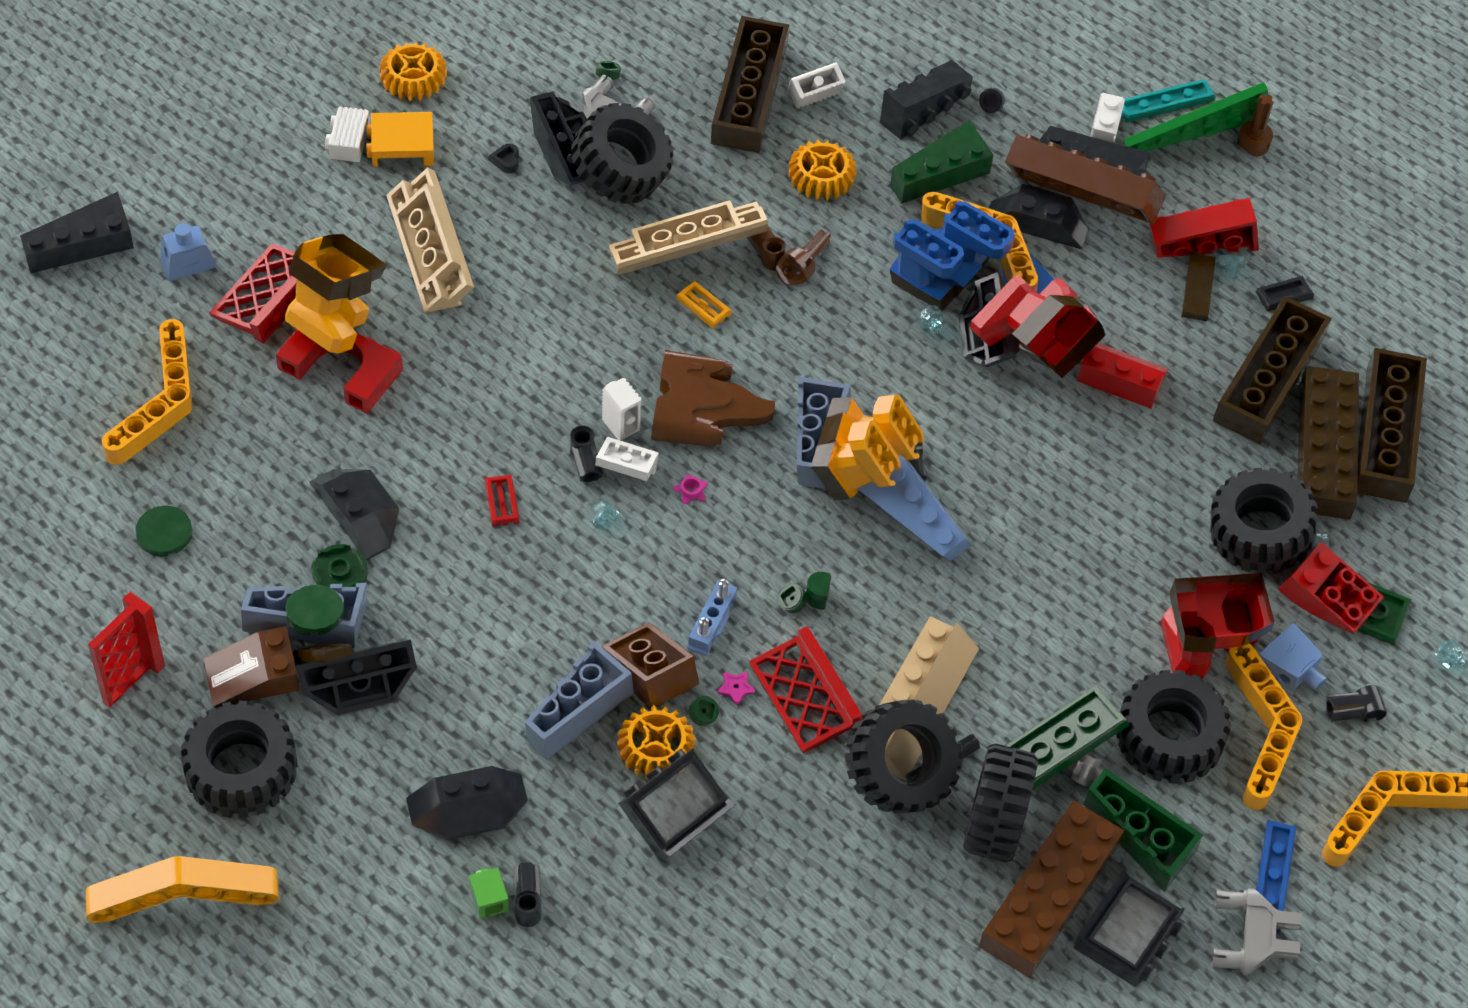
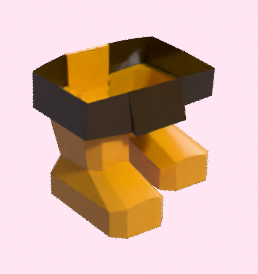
[285,234,387,354]
[811,394,924,500]

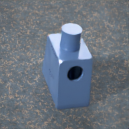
[160,223,216,281]
[1259,623,1326,691]

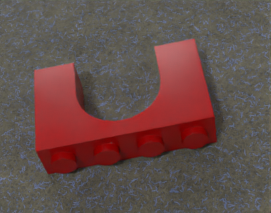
[276,329,403,414]

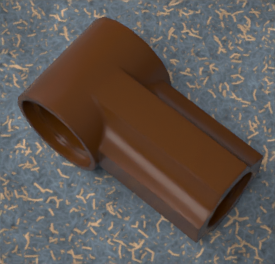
[746,227,786,271]

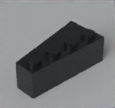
[1040,126,1150,176]
[20,191,134,274]

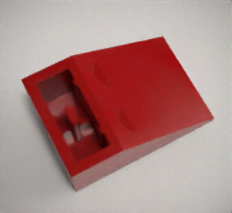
[1278,542,1384,634]

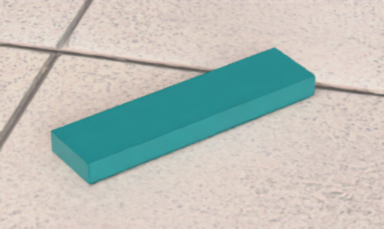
[1121,79,1216,123]

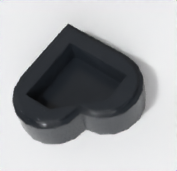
[488,144,519,173]

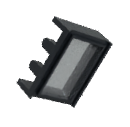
[618,748,736,861]
[1074,869,1185,987]

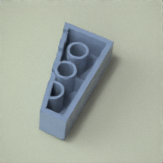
[797,377,851,489]
[241,583,367,648]
[525,640,634,760]

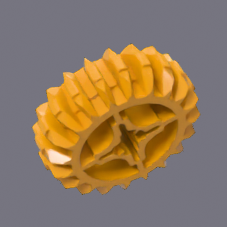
[379,41,447,102]
[788,139,857,201]
[617,705,696,780]

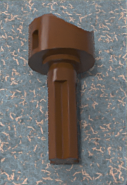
[1237,94,1274,157]
[776,229,831,285]

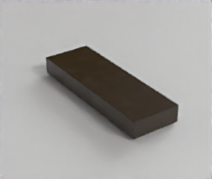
[1181,253,1216,321]
[292,644,353,662]

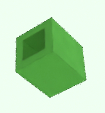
[469,868,509,919]

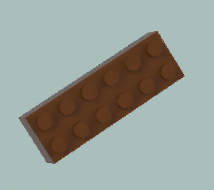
[1005,134,1166,225]
[979,800,1124,978]

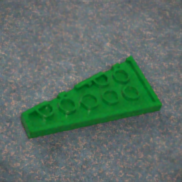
[1123,82,1268,152]

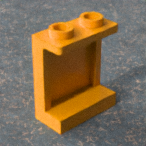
[366,112,434,167]

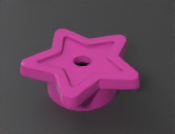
[673,474,708,504]
[718,672,755,704]

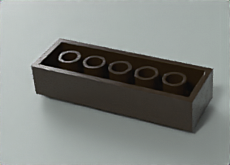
[711,16,790,153]
[1213,296,1332,445]
[1357,348,1427,503]
[1297,366,1359,520]

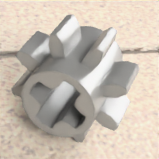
[1067,753,1104,787]

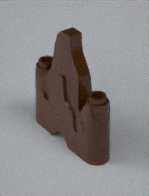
[651,350,775,447]

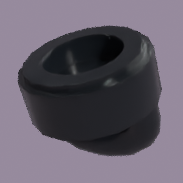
[979,88,1005,113]

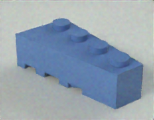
[858,455,972,561]

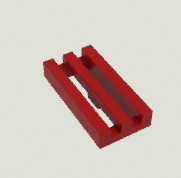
[485,474,519,527]

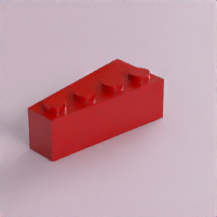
[1149,198,1259,258]

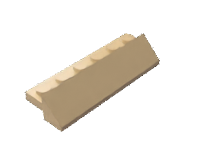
[386,167,474,313]
[609,200,768,275]
[879,616,979,780]

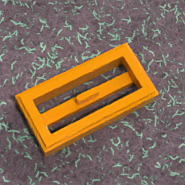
[676,281,732,329]

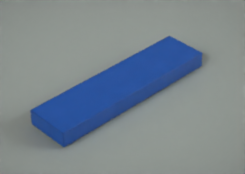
[1256,820,1296,933]

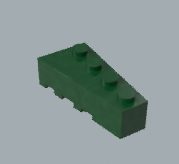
[890,120,994,204]
[1084,768,1203,892]

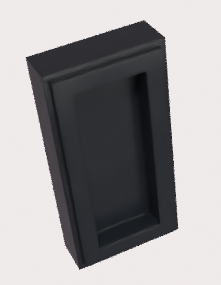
[1256,275,1314,312]

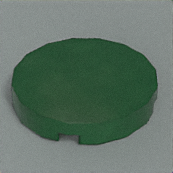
[135,505,192,557]
[312,544,368,588]
[285,585,344,635]

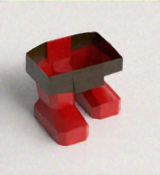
[970,276,1106,378]
[1160,573,1275,679]

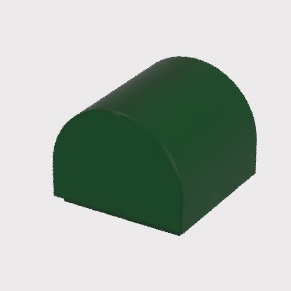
[806,572,832,610]

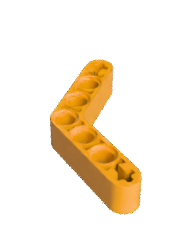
[921,192,1038,292]
[102,319,192,465]
[1225,643,1302,810]
[1322,771,1468,867]
[86,856,279,923]

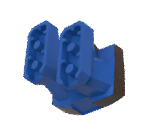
[890,201,1015,311]

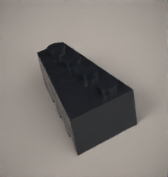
[880,60,973,140]

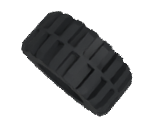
[571,103,674,204]
[1210,467,1318,574]
[1116,670,1231,784]
[845,700,963,813]
[181,701,298,818]
[963,743,1038,863]

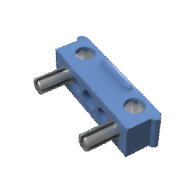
[687,579,737,656]

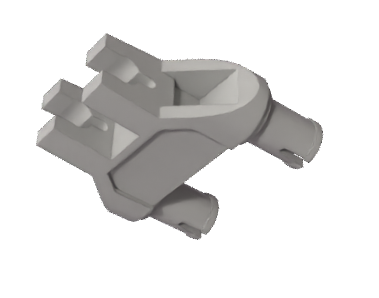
[582,75,656,144]
[1212,888,1302,975]

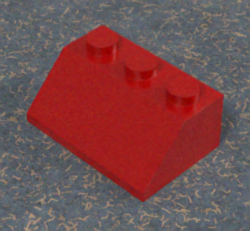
[1077,343,1169,409]

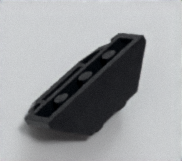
[530,91,587,186]
[988,184,1088,250]
[959,272,1020,367]
[309,469,399,560]
[297,639,417,715]
[406,766,528,840]

